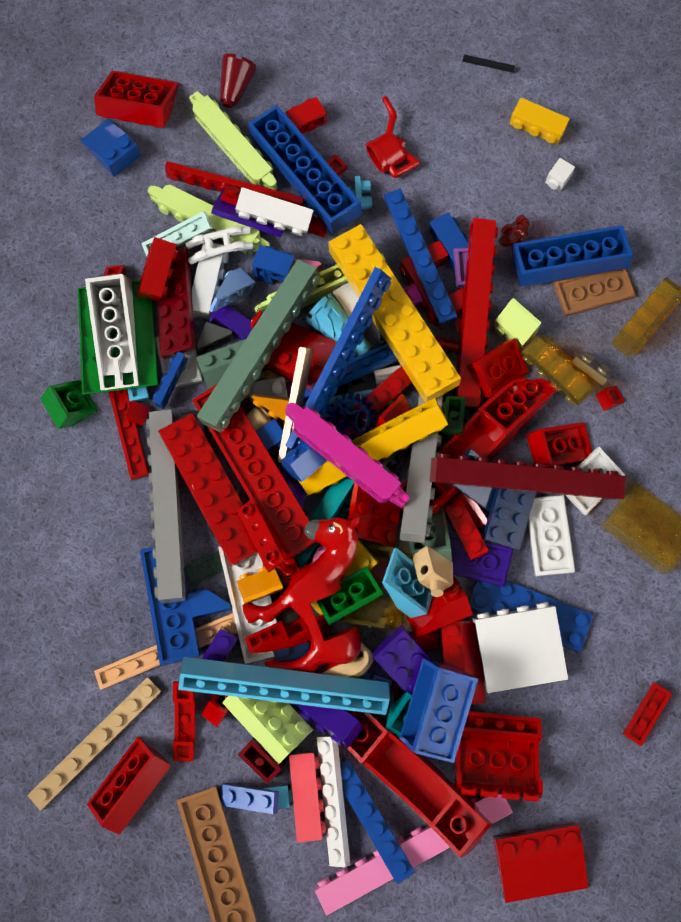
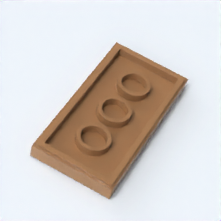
[553,269,636,317]

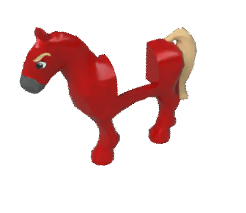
[243,517,374,678]

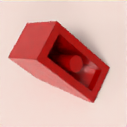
[201,694,230,727]

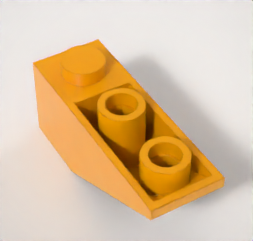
[250,394,304,425]

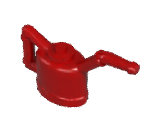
[365,96,420,178]

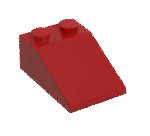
[526,422,593,468]
[405,576,473,638]

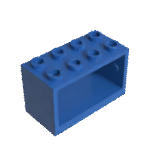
[399,658,478,763]

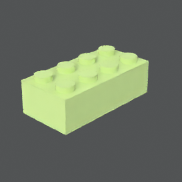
[223,696,313,764]

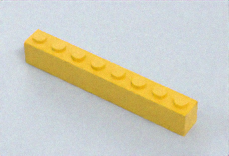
[298,398,448,496]

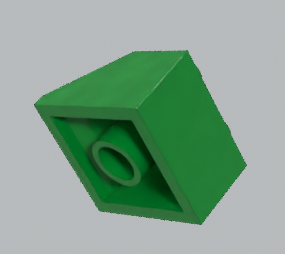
[40,380,98,429]

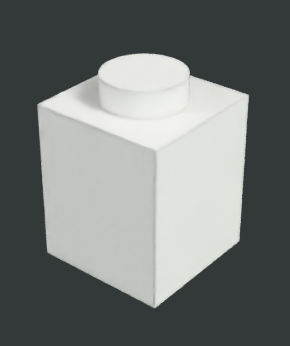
[545,158,575,192]

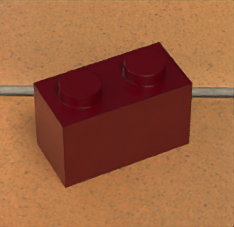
[238,737,286,784]

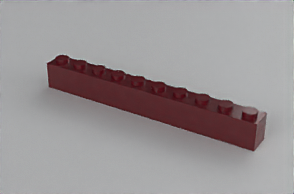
[430,454,626,499]

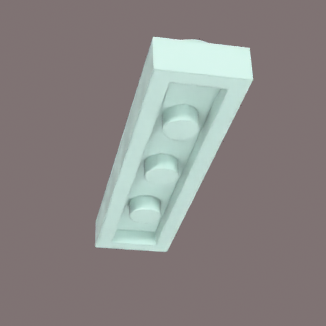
[141,211,213,256]

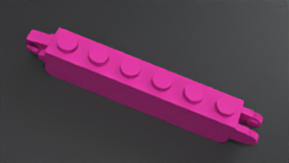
[285,402,410,508]

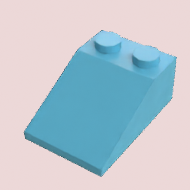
[382,548,433,618]

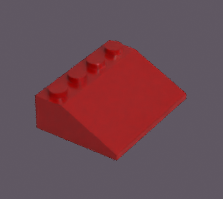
[94,70,179,128]
[263,323,337,390]
[492,822,588,903]

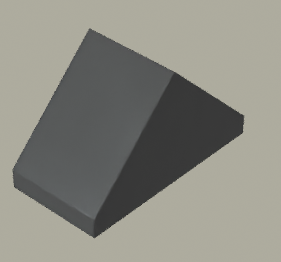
[197,322,235,354]

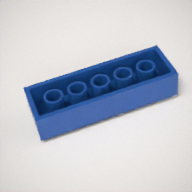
[511,225,633,287]

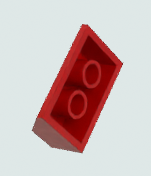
[136,237,178,301]

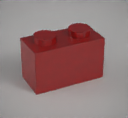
[285,96,327,134]

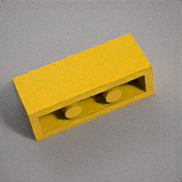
[510,98,570,145]

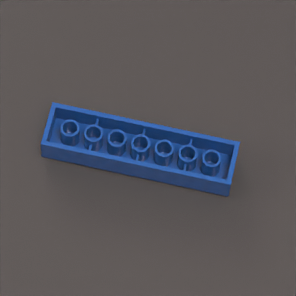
[248,105,362,234]

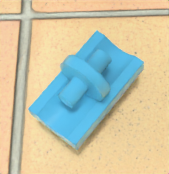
[348,176,372,210]

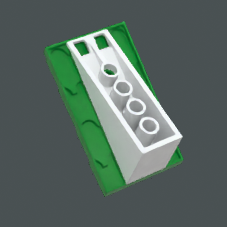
[78,274,159,395]

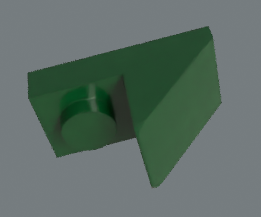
[442,396,466,435]

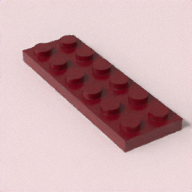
[157,246,196,359]

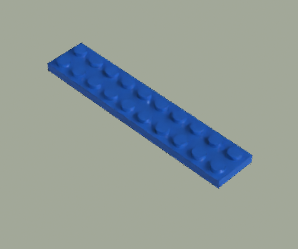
[285,267,391,449]

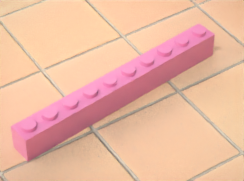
[315,794,513,916]

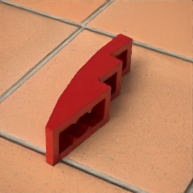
[244,614,331,654]

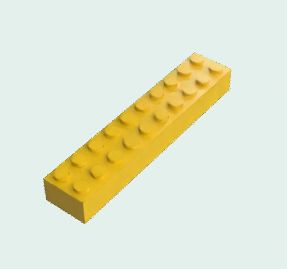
[328,224,461,402]

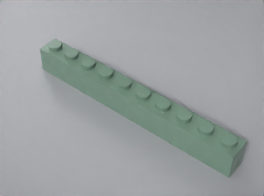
[197,259,320,433]

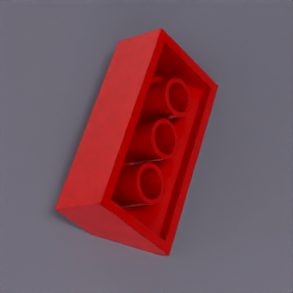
[440,621,485,704]
[87,737,171,835]

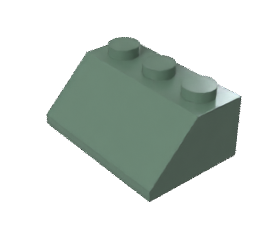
[196,339,264,389]

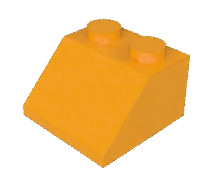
[236,566,283,604]

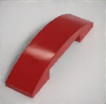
[173,681,196,762]

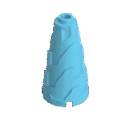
[305,293,372,357]

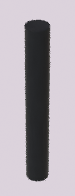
[462,54,515,73]

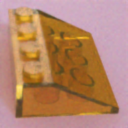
[521,335,602,405]
[600,481,681,574]

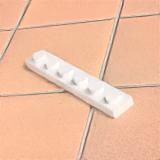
[317,736,351,867]

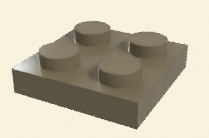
[572,351,613,386]

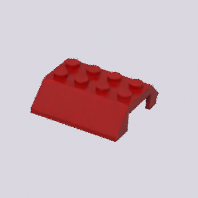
[455,711,543,802]

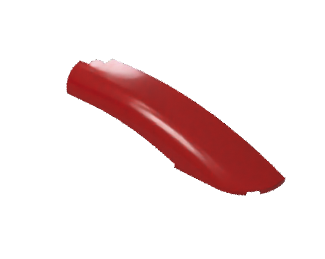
[400,378,559,514]
[345,710,492,858]

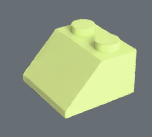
[493,298,541,351]

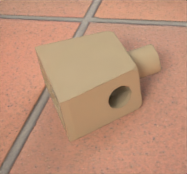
[412,546,453,597]

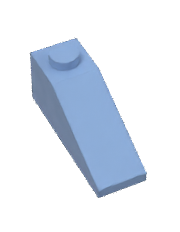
[209,268,255,312]

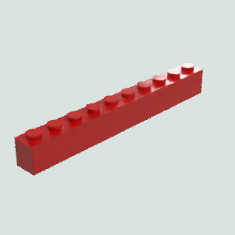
[454,218,498,410]

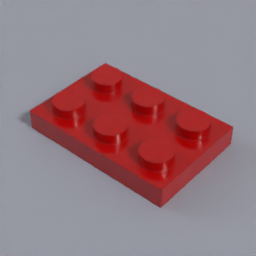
[472,338,528,397]

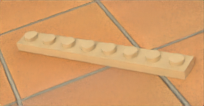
[27,677,162,811]

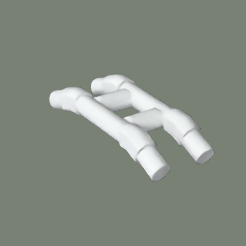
[186,226,253,265]

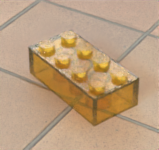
[611,277,681,358]

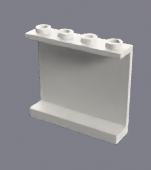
[473,602,568,693]

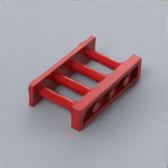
[237,499,301,587]

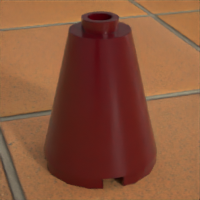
[220,53,256,108]

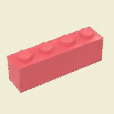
[289,752,326,842]

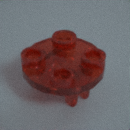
[498,214,530,247]

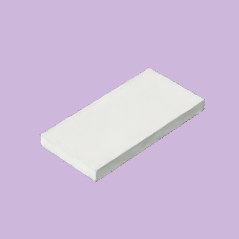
[528,495,575,576]

